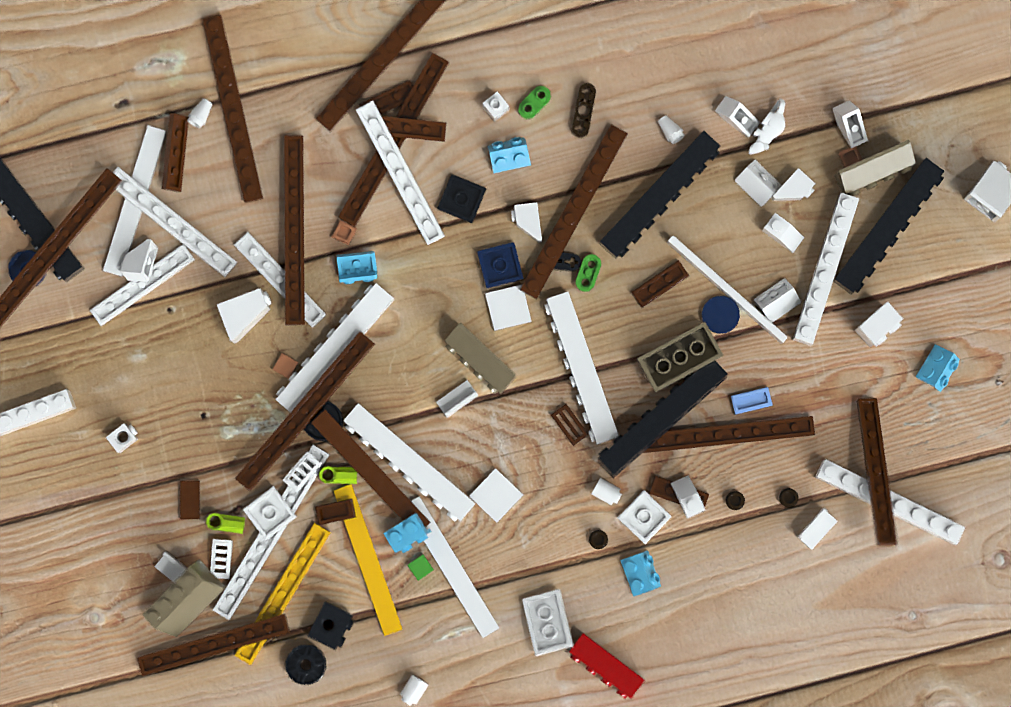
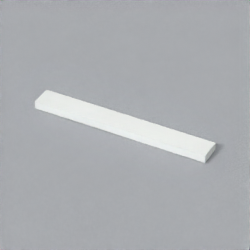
[356,101,445,245]
[103,126,167,277]
[113,167,237,277]
[667,236,787,344]
[411,496,499,638]

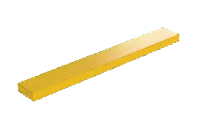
[333,484,403,636]
[234,523,331,665]

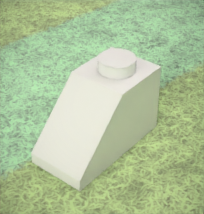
[715,96,760,137]
[832,101,868,148]
[771,168,815,201]
[511,202,542,243]
[762,213,804,253]
[120,239,158,282]
[671,476,705,518]

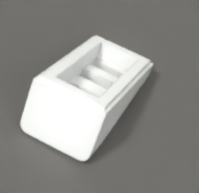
[283,451,323,493]
[211,539,233,579]

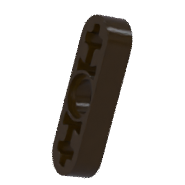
[572,83,596,139]

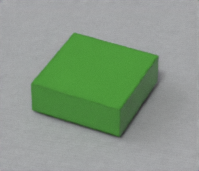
[407,554,434,581]

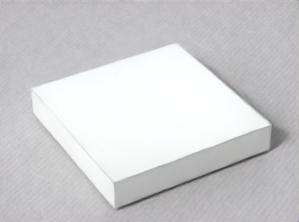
[485,285,532,331]
[469,468,523,522]
[242,486,297,540]
[617,490,672,544]

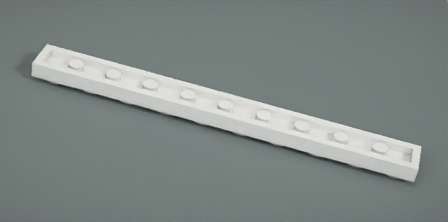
[213,445,329,620]

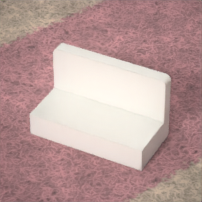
[735,160,782,207]
[753,278,801,323]
[436,380,478,418]
[797,508,837,550]
[155,552,188,582]

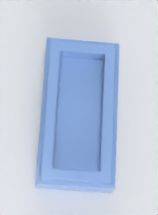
[730,387,773,415]

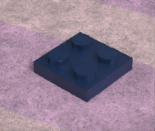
[477,242,524,289]

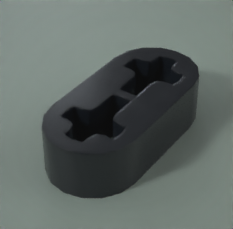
[553,253,581,272]

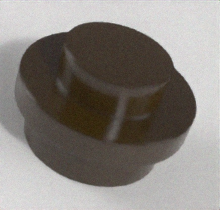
[779,488,799,508]
[726,491,745,510]
[589,530,608,549]

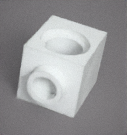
[482,92,509,122]
[106,423,138,453]

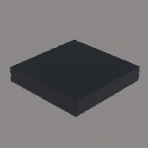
[437,174,487,224]

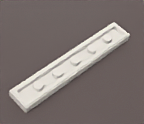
[234,232,326,328]
[90,244,195,326]

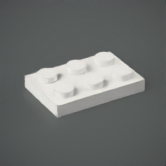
[522,589,574,656]

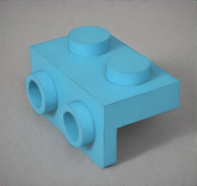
[488,137,531,173]
[337,251,377,284]
[916,344,960,392]
[383,513,432,553]
[620,550,661,596]

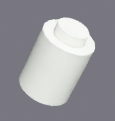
[591,478,622,505]
[400,674,428,706]

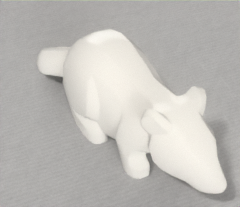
[749,98,785,154]

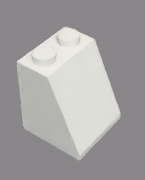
[964,161,1011,222]
[217,288,272,344]

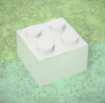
[854,302,903,347]

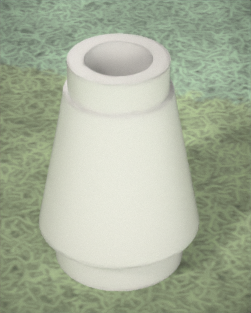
[187,99,212,128]
[658,115,684,144]

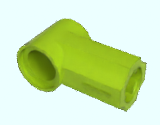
[319,466,357,484]
[206,513,245,534]

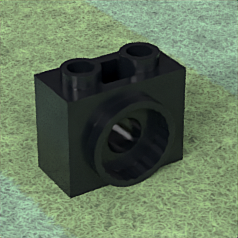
[308,601,355,650]

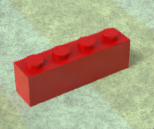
[569,633,645,699]

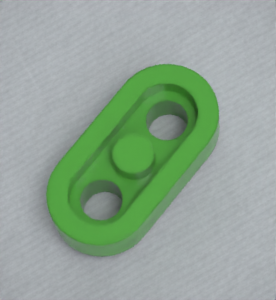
[519,86,551,119]
[576,254,601,292]

